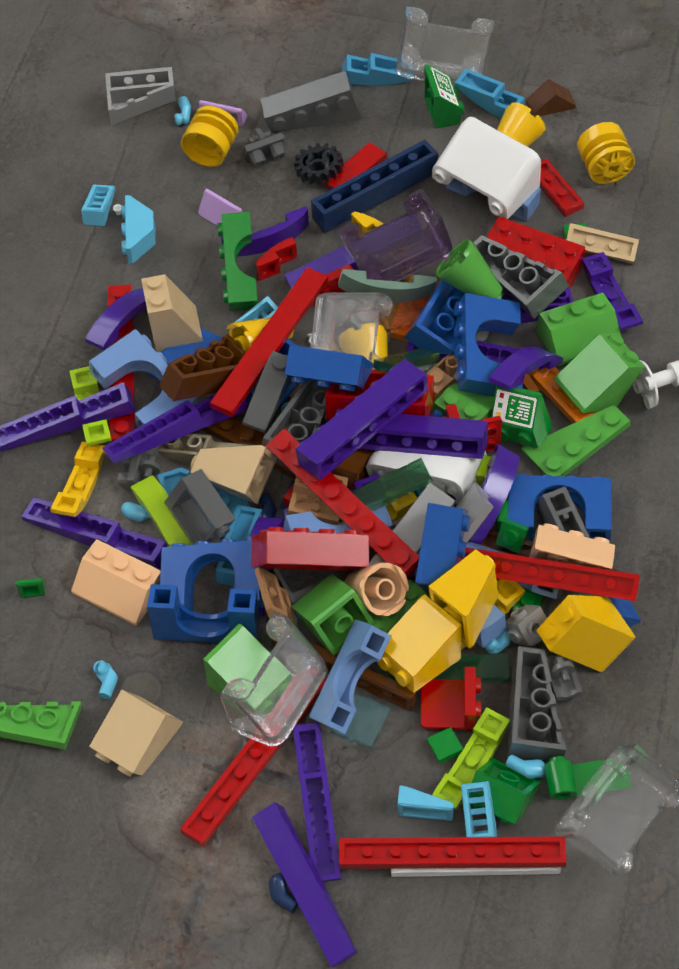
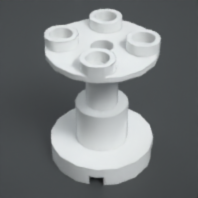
[633,360,679,409]

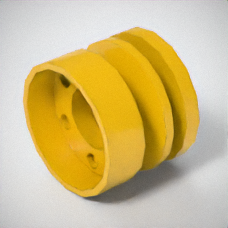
[180,106,239,167]
[577,122,635,184]

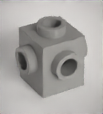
[506,604,547,646]

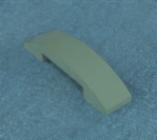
[338,269,437,303]

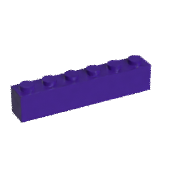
[295,359,428,480]
[335,409,488,459]

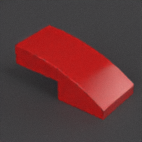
[256,237,297,281]

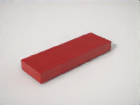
[324,142,387,190]
[540,159,584,217]

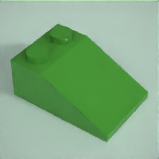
[434,381,494,420]

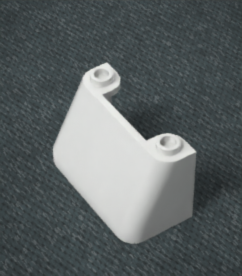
[432,117,541,219]
[366,450,487,505]

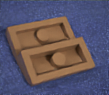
[287,474,348,525]
[255,567,299,637]

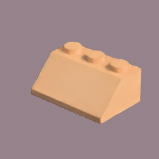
[530,524,615,570]
[71,539,161,626]

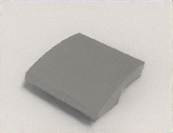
[455,482,494,543]

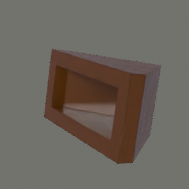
[526,79,576,117]

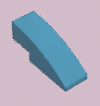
[341,53,413,86]
[455,69,525,119]
[216,504,262,586]

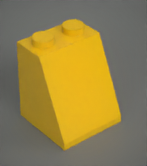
[429,550,498,648]
[377,594,462,693]
[536,595,636,672]

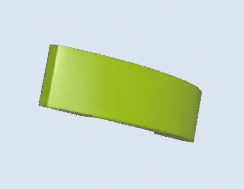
[69,366,112,446]
[130,475,192,547]
[432,707,510,810]

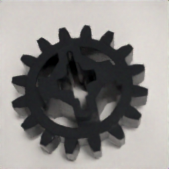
[294,143,344,185]

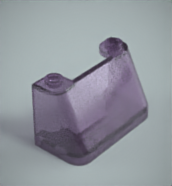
[337,188,453,282]

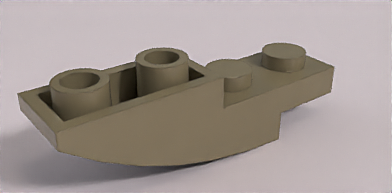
[158,434,255,466]

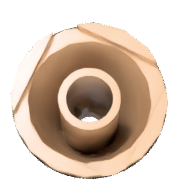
[344,562,409,616]

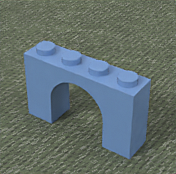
[89,329,198,427]

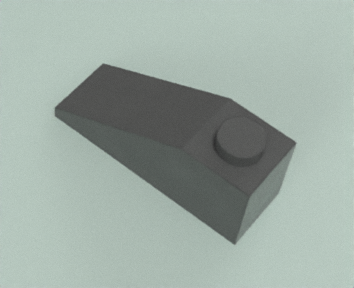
[242,351,292,433]
[536,486,590,538]

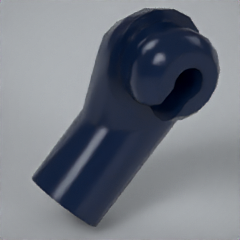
[259,493,277,518]
[269,873,299,913]

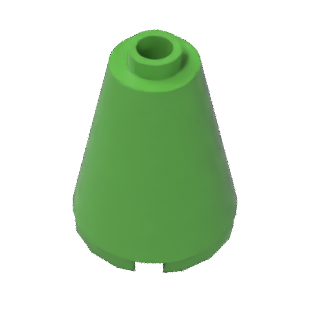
[436,240,503,299]

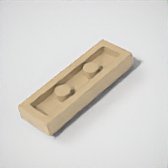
[566,223,639,264]

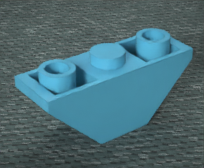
[121,195,156,264]

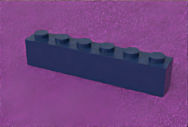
[311,140,438,233]

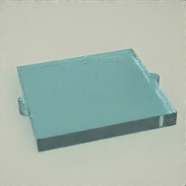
[331,694,391,749]

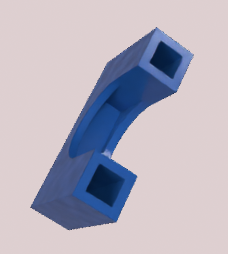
[454,293,523,396]
[508,474,612,543]
[160,537,268,611]
[147,584,261,643]

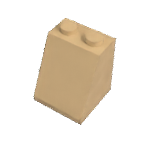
[141,274,203,352]
[190,445,277,504]
[89,690,183,777]

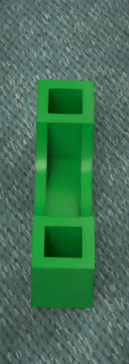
[217,212,258,311]

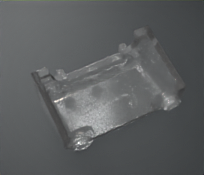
[396,7,494,85]
[310,292,393,371]
[220,612,327,746]
[554,744,679,876]

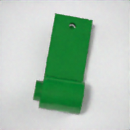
[544,756,632,800]

